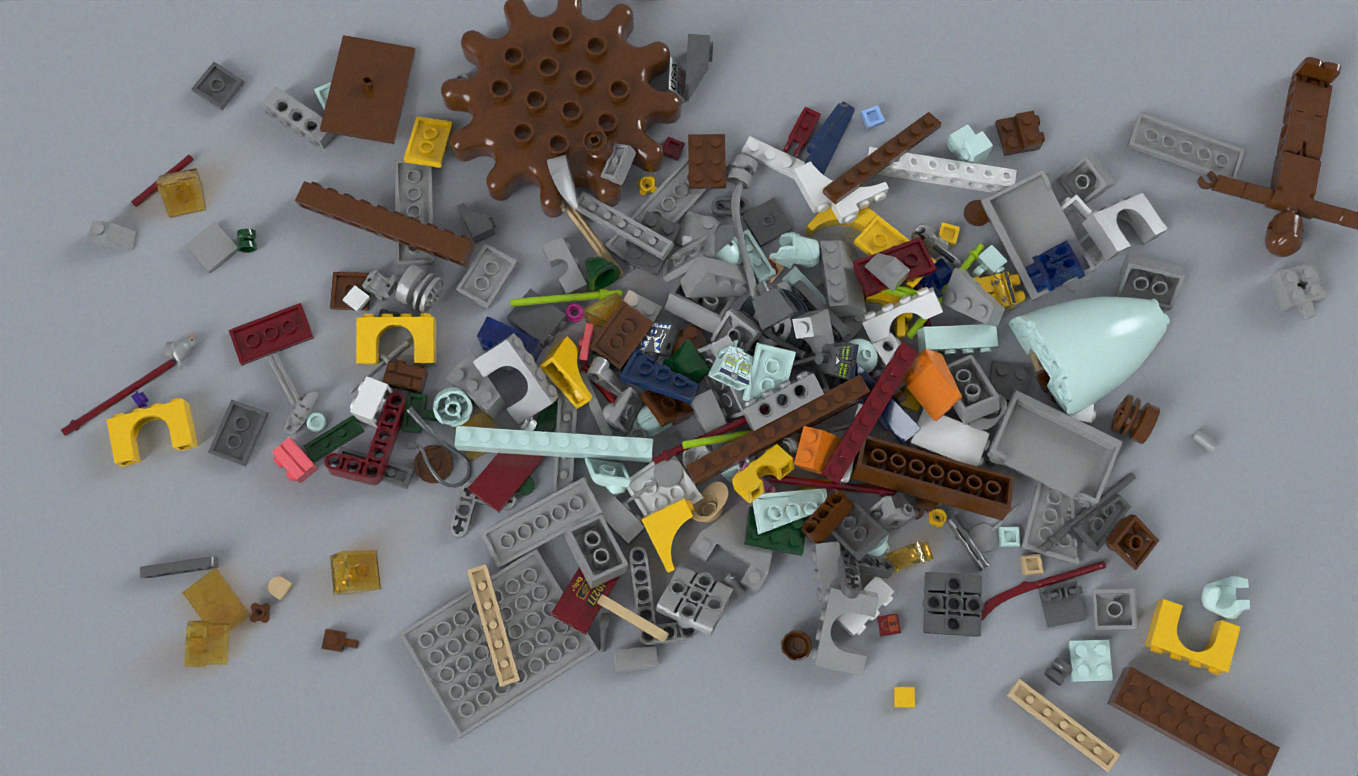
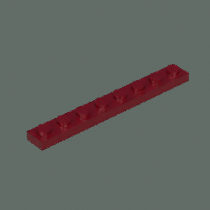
[821,341,918,484]

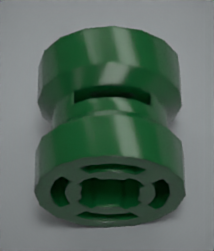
[237,229,257,253]

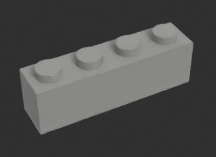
[585,473,645,546]

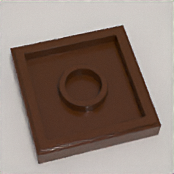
[330,272,370,311]

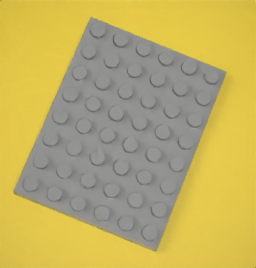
[399,549,599,738]

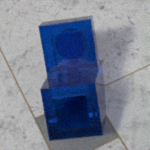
[919,258,953,298]

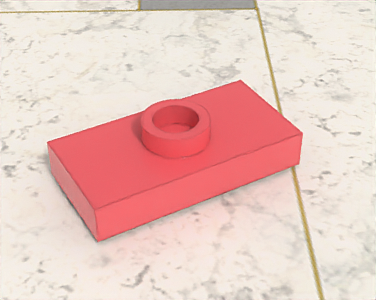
[578,323,595,365]

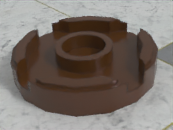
[414,445,453,484]

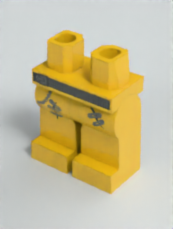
[973,272,1025,311]

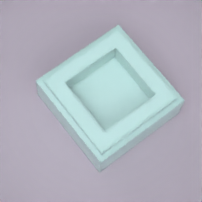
[998,527,1020,547]

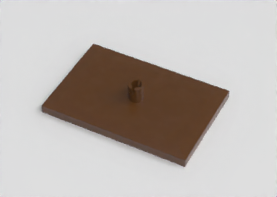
[320,35,415,144]

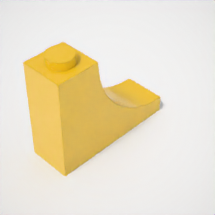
[805,206,877,237]
[539,336,593,409]
[641,497,695,573]

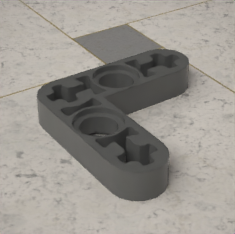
[837,550,895,599]

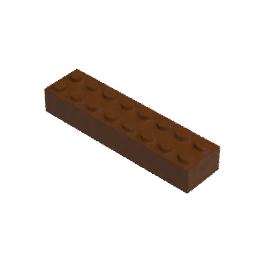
[851,436,1014,521]
[1107,667,1280,776]

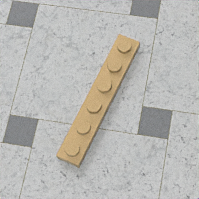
[467,564,520,687]
[1006,679,1120,772]

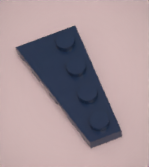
[620,348,699,404]

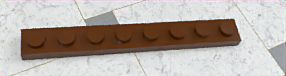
[822,112,942,205]

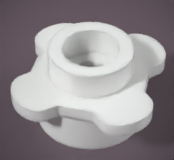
[520,416,537,431]

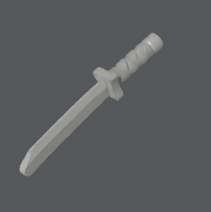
[348,339,410,394]

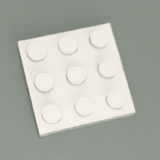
[626,456,704,516]

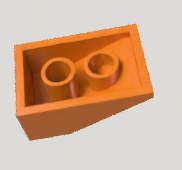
[903,348,962,421]

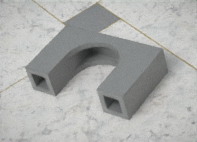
[1082,193,1167,261]
[473,333,559,424]
[811,583,879,676]

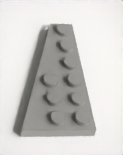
[1020,481,1079,565]

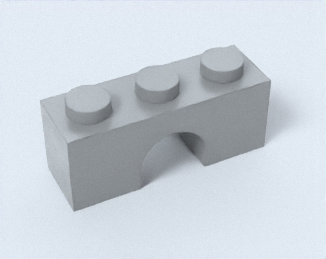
[542,236,589,294]

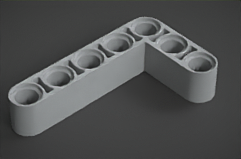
[629,547,697,646]

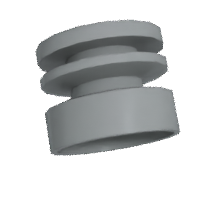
[395,264,444,313]

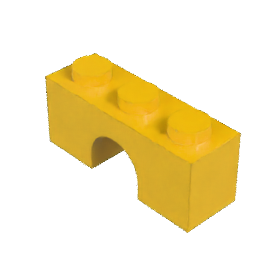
[732,444,794,504]

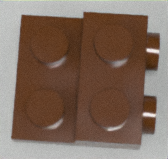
[995,110,1045,156]
[641,390,694,427]

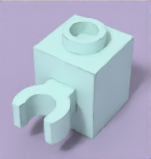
[971,245,1007,278]

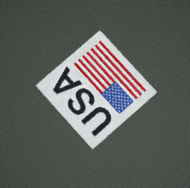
[669,56,686,102]

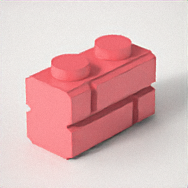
[272,437,318,483]

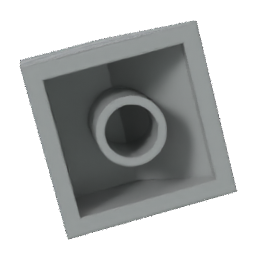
[1057,154,1115,204]

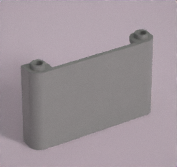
[981,170,1097,301]
[987,390,1122,507]

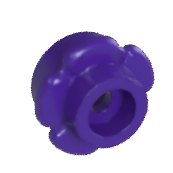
[131,391,149,408]

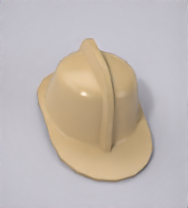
[692,482,729,523]

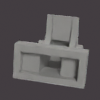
[866,492,916,528]

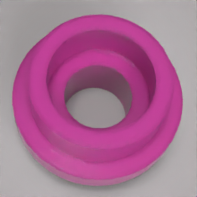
[565,304,584,322]

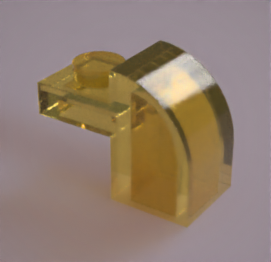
[886,541,934,573]

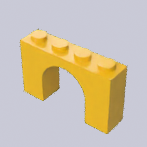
[356,313,436,365]
[106,398,198,467]
[1144,599,1241,676]

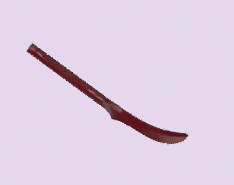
[981,561,1106,621]

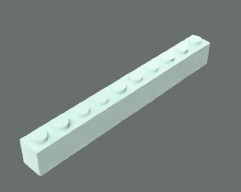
[455,426,653,463]

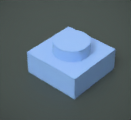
[860,105,885,130]

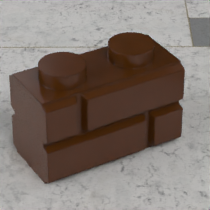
[382,359,428,394]

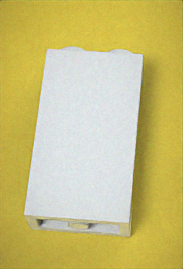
[908,408,990,467]

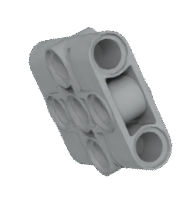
[656,565,734,636]

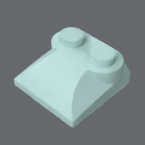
[585,457,631,495]

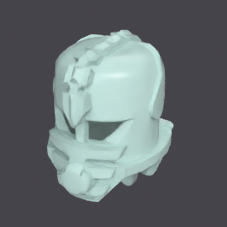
[770,232,820,269]

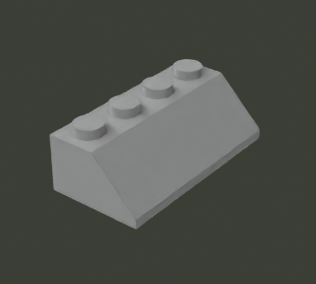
[819,240,866,317]
[697,335,762,421]

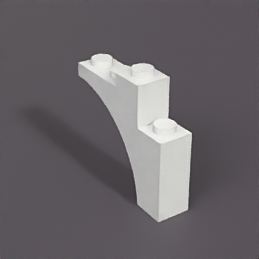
[793,161,889,225]

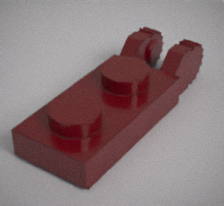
[783,107,821,158]

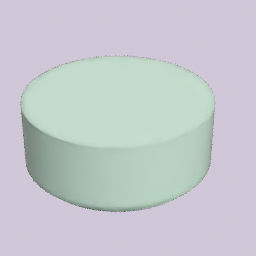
[306,413,327,433]

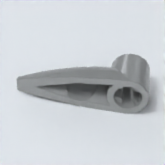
[547,155,579,209]
[587,357,627,397]

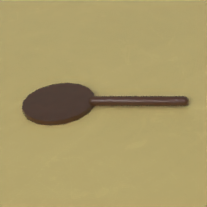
[964,200,991,226]

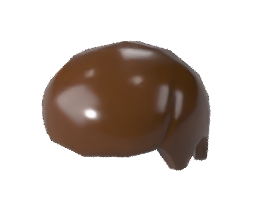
[781,630,812,661]

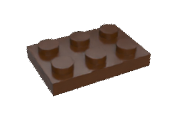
[688,134,726,189]
[589,300,654,369]

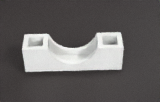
[862,287,943,343]

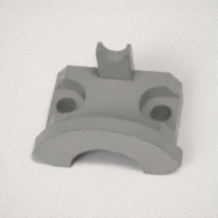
[362,270,400,301]

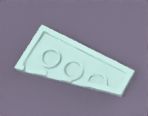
[752,488,827,535]

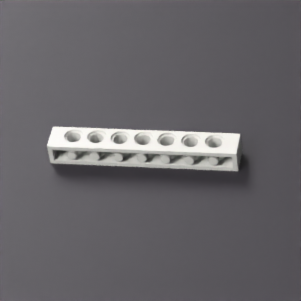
[866,147,1017,193]

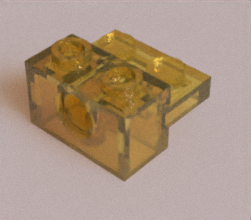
[184,621,230,667]

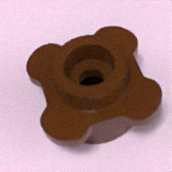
[250,603,271,623]

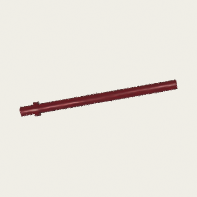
[61,359,176,436]
[652,406,768,465]
[769,475,897,497]

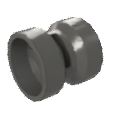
[1044,657,1073,686]

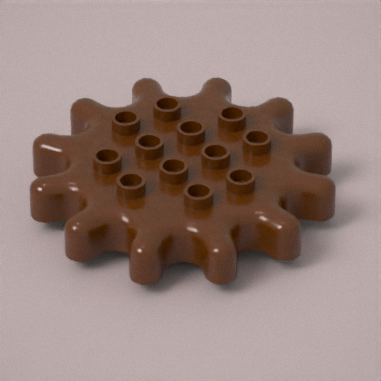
[441,0,681,218]

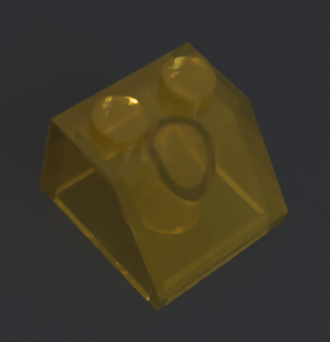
[157,168,206,218]
[330,550,381,595]

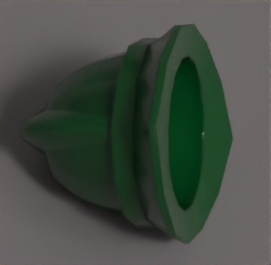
[585,256,620,291]

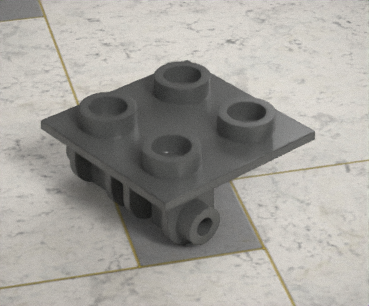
[1038,581,1087,628]

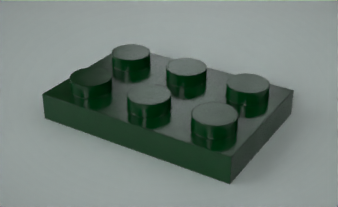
[744,506,807,556]

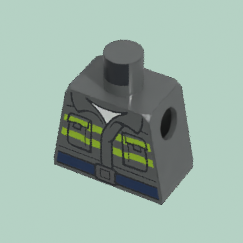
[815,342,859,380]

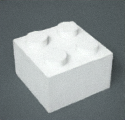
[350,376,393,428]

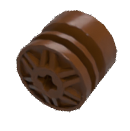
[1110,394,1160,445]

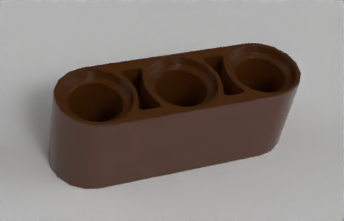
[802,490,853,544]

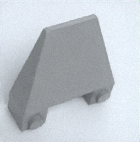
[689,499,773,594]

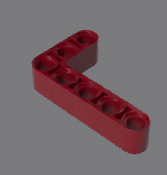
[324,392,406,485]

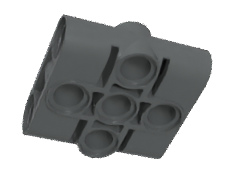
[922,572,984,637]

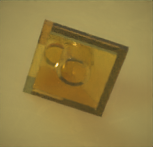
[583,292,621,328]

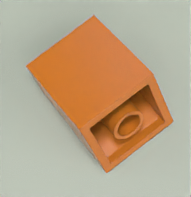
[794,426,842,474]

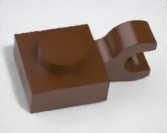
[321,629,359,653]

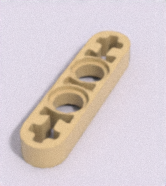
[597,594,669,643]

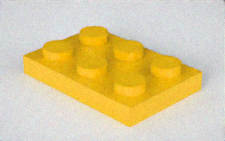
[404,116,453,168]

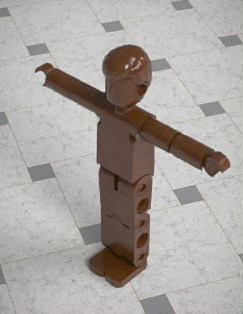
[1197,57,1358,257]

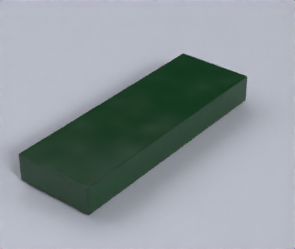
[304,415,365,463]

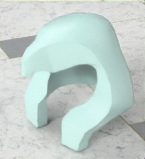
[1201,576,1250,619]

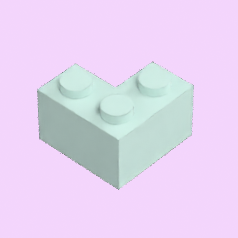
[947,124,993,164]

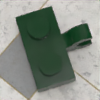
[401,393,438,434]

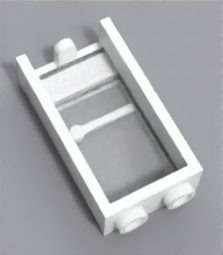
[1060,195,1105,267]

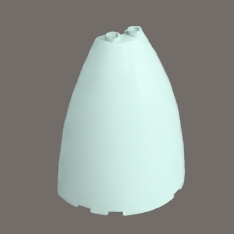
[1008,297,1170,416]

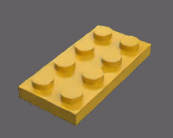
[853,215,936,289]

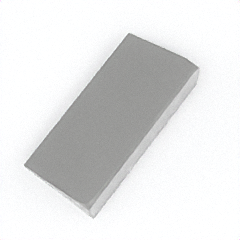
[601,143,636,185]

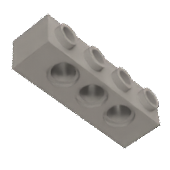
[262,86,336,149]
[741,371,824,431]

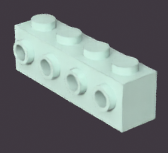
[917,324,998,355]

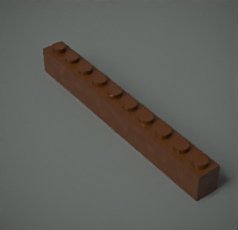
[295,181,475,267]
[686,375,870,486]

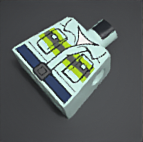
[708,340,753,391]

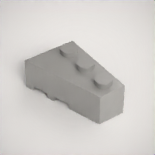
[680,255,749,298]

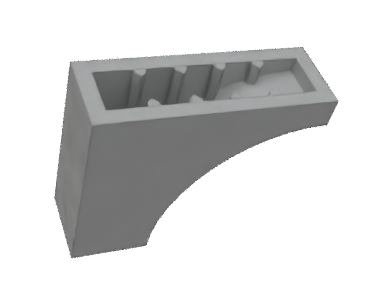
[792,309,834,355]

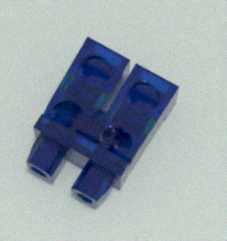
[1025,240,1085,292]

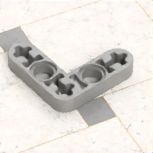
[449,482,517,538]

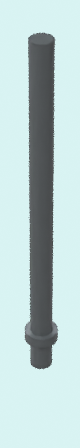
[1039,473,1136,553]

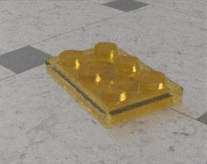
[182,568,251,640]

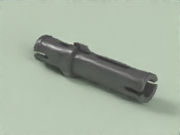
[946,515,990,571]

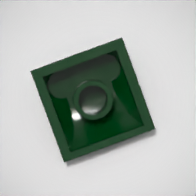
[662,339,711,384]

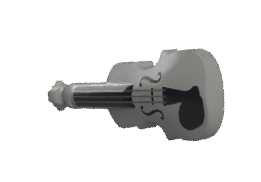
[911,223,963,267]

